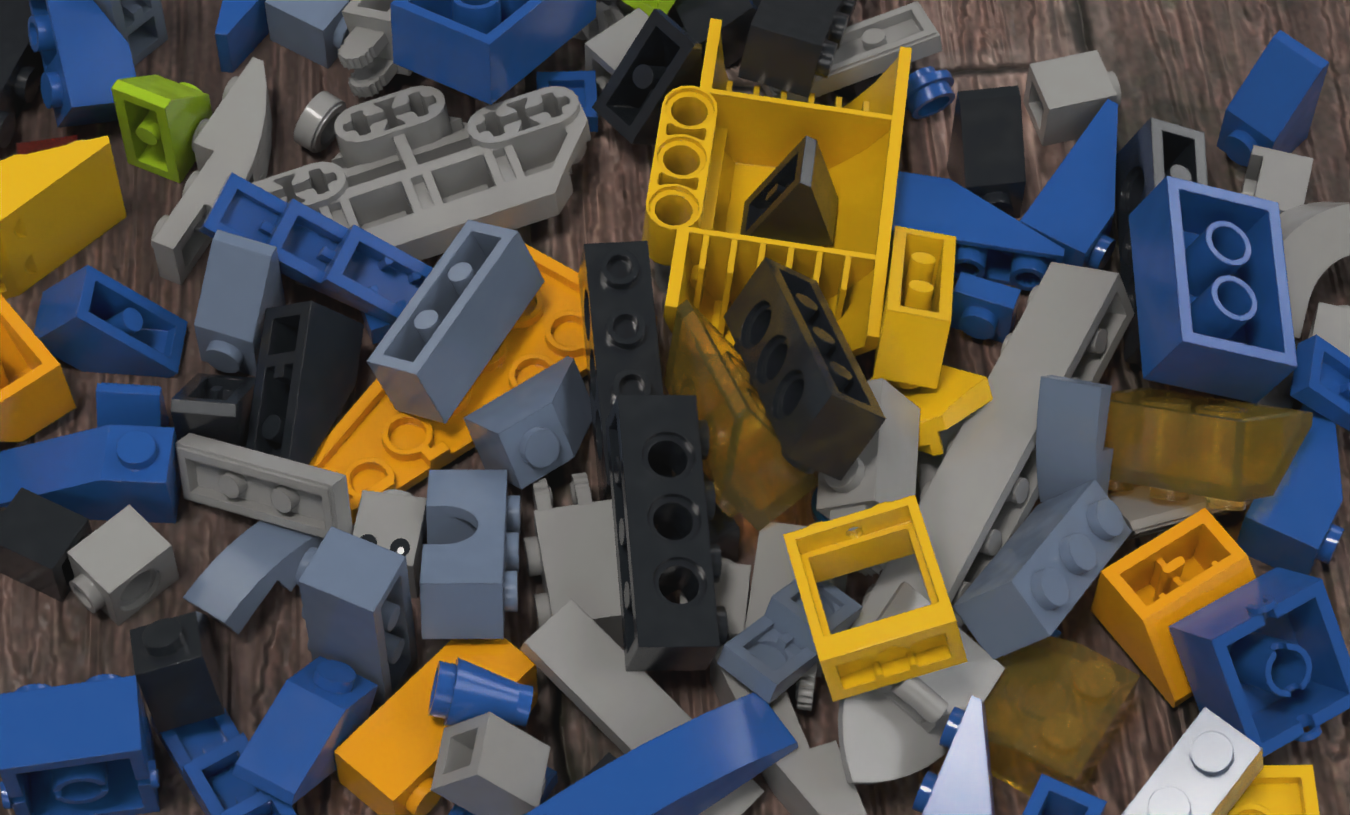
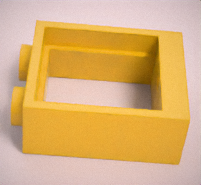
[783,495,968,702]

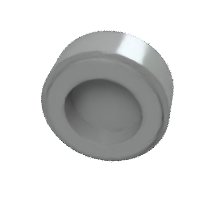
[294,91,347,153]

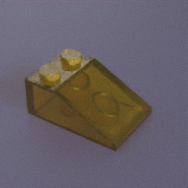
[948,629,1140,797]

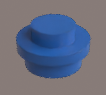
[905,66,955,119]

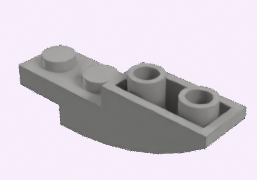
[151,57,272,285]

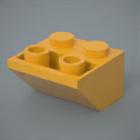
[1091,508,1256,708]

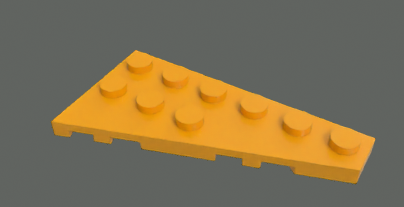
[309,243,657,525]

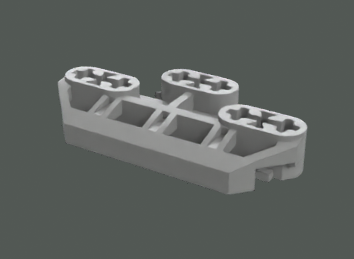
[252,85,591,288]

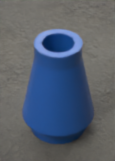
[428,658,533,727]

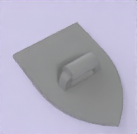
[838,581,1005,784]

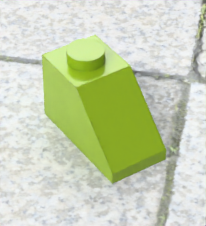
[111,74,212,183]

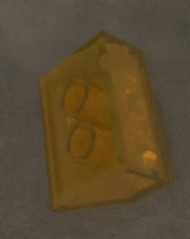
[664,299,818,531]
[1104,387,1313,511]

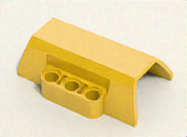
[642,18,912,363]

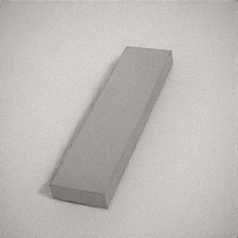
[520,598,765,815]

